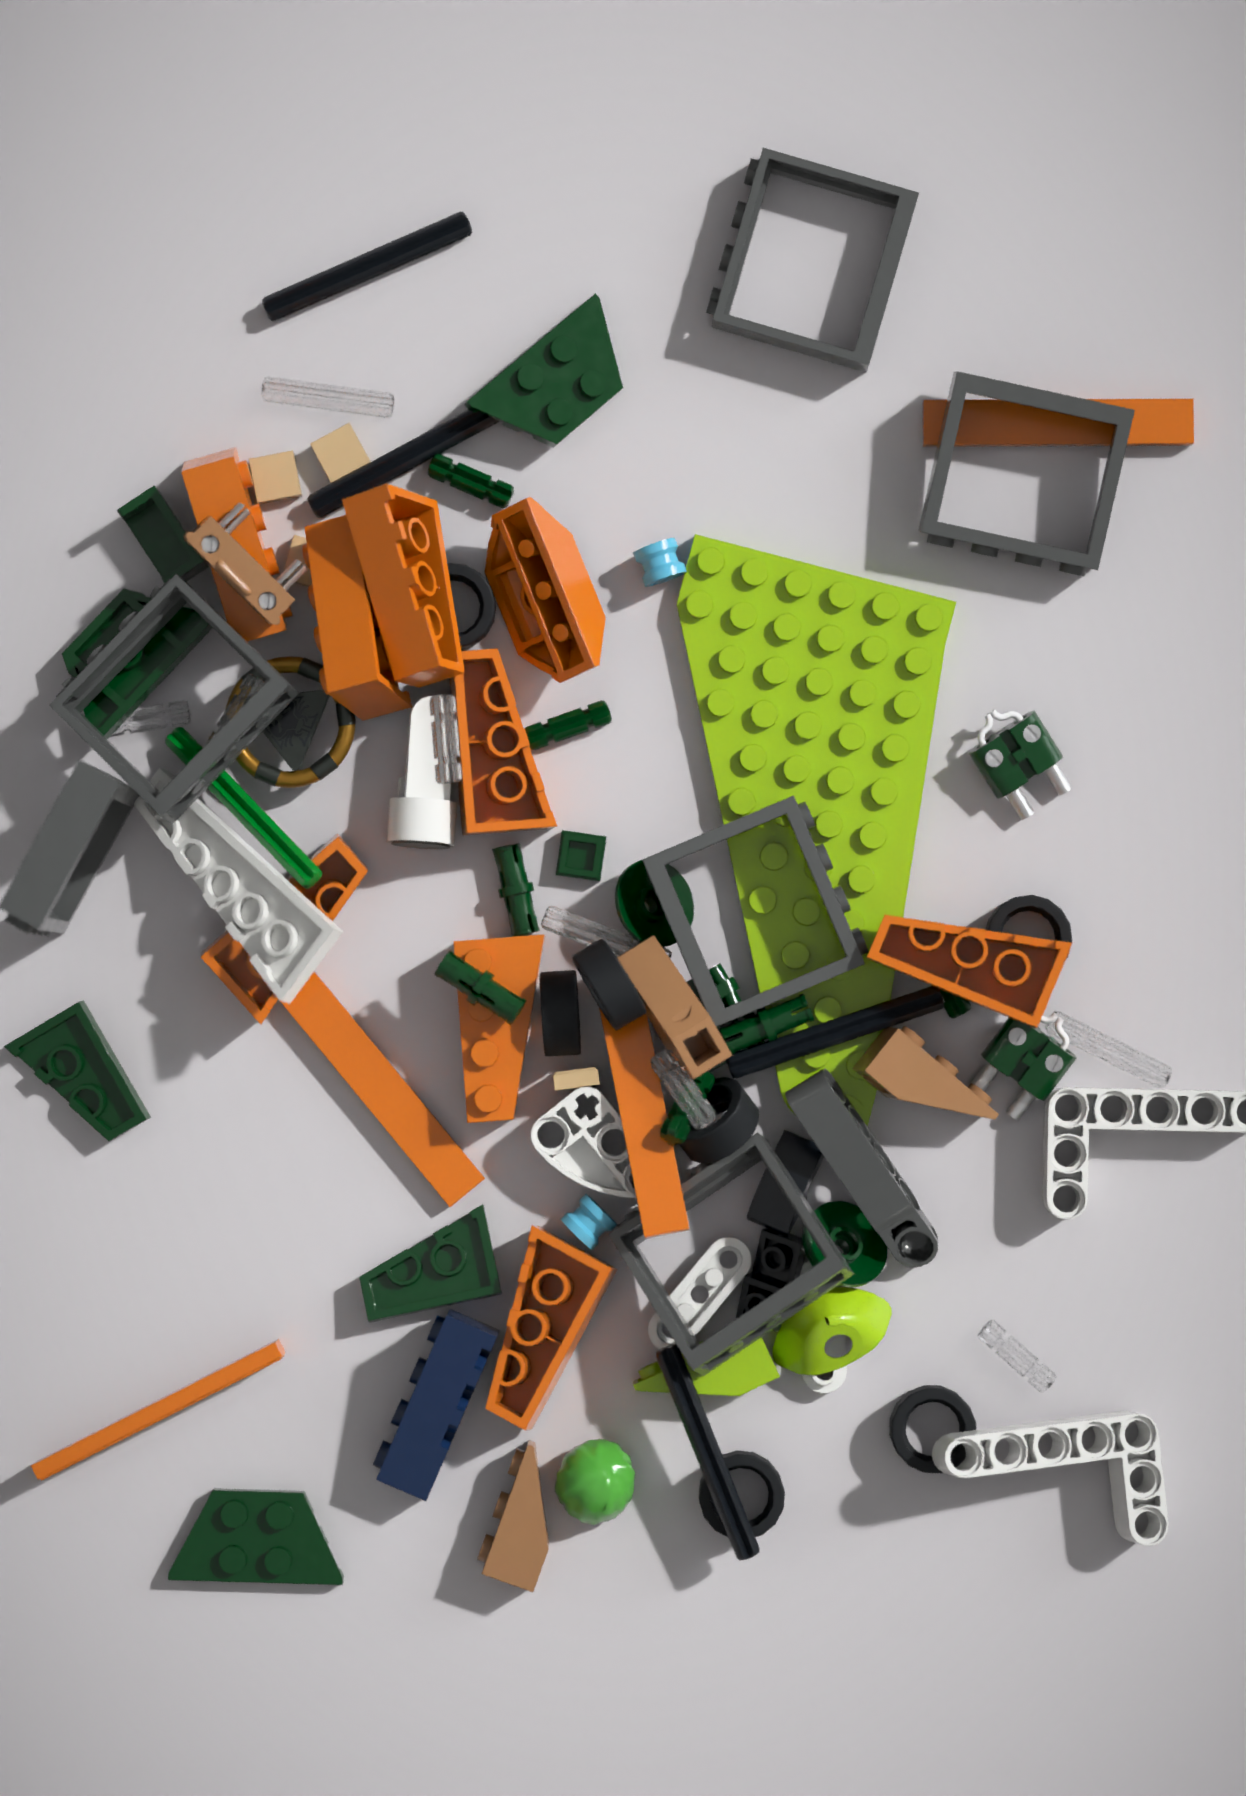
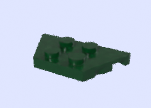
[464,293,623,448]
[62,589,213,739]
[168,1488,344,1585]

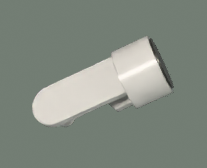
[387,696,457,849]

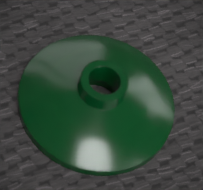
[615,860,694,948]
[802,1201,887,1287]

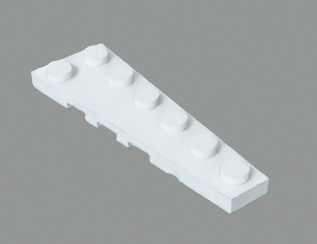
[134,768,343,1003]

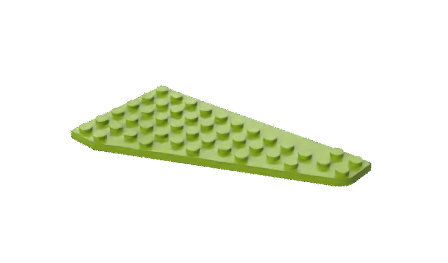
[677,534,956,1127]

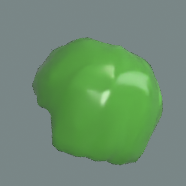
[555,1439,635,1525]

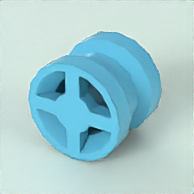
[633,538,687,587]
[560,1194,618,1250]

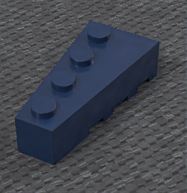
[373,1309,500,1501]

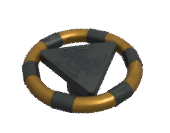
[223,656,356,788]

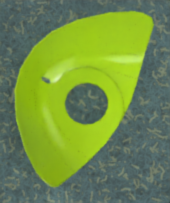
[772,1286,892,1375]

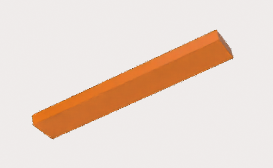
[922,399,1194,447]
[278,971,485,1207]
[599,1008,690,1239]
[31,1339,286,1481]

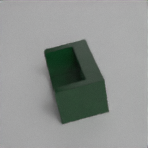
[117,486,209,583]

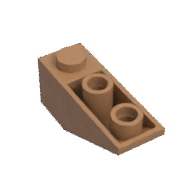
[617,935,732,1079]
[852,1026,999,1120]
[477,1440,549,1592]

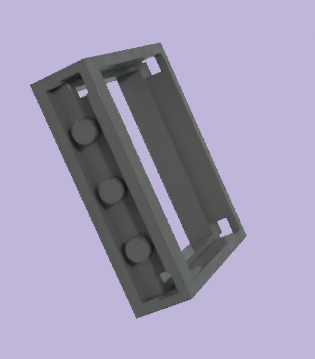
[706,147,919,372]
[918,371,1135,576]
[49,574,299,824]
[0,759,139,937]
[642,796,869,1027]
[608,1132,854,1376]

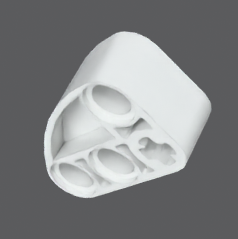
[531,1086,637,1199]

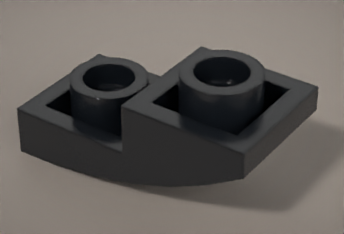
[747,1130,824,1237]
[736,1228,806,1332]

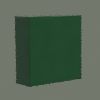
[556,830,607,882]

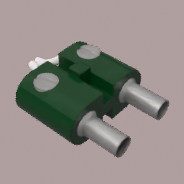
[969,710,1072,820]
[970,1013,1077,1121]

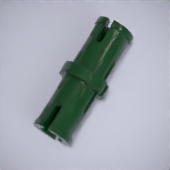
[492,843,540,937]
[434,950,527,1025]
[719,994,815,1054]

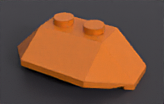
[485,497,606,683]

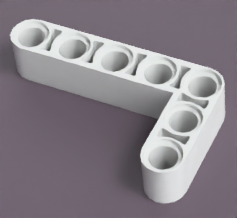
[1042,1087,1246,1220]
[932,1411,1168,1546]

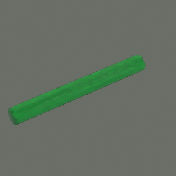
[165,727,322,889]

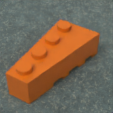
[181,447,293,642]
[342,483,465,688]
[302,515,412,721]
[449,648,557,836]
[200,834,368,1025]
[867,915,1072,1029]
[454,934,545,1123]
[485,1225,618,1430]

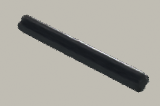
[262,212,472,321]
[307,410,500,518]
[726,986,944,1079]
[656,1344,760,1561]

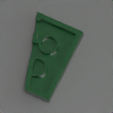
[4,1000,151,1141]
[359,1204,502,1323]

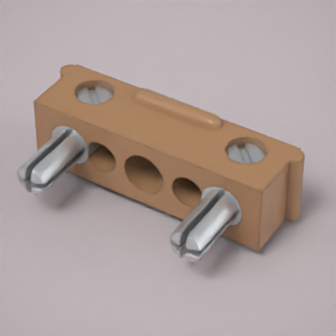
[183,503,307,625]

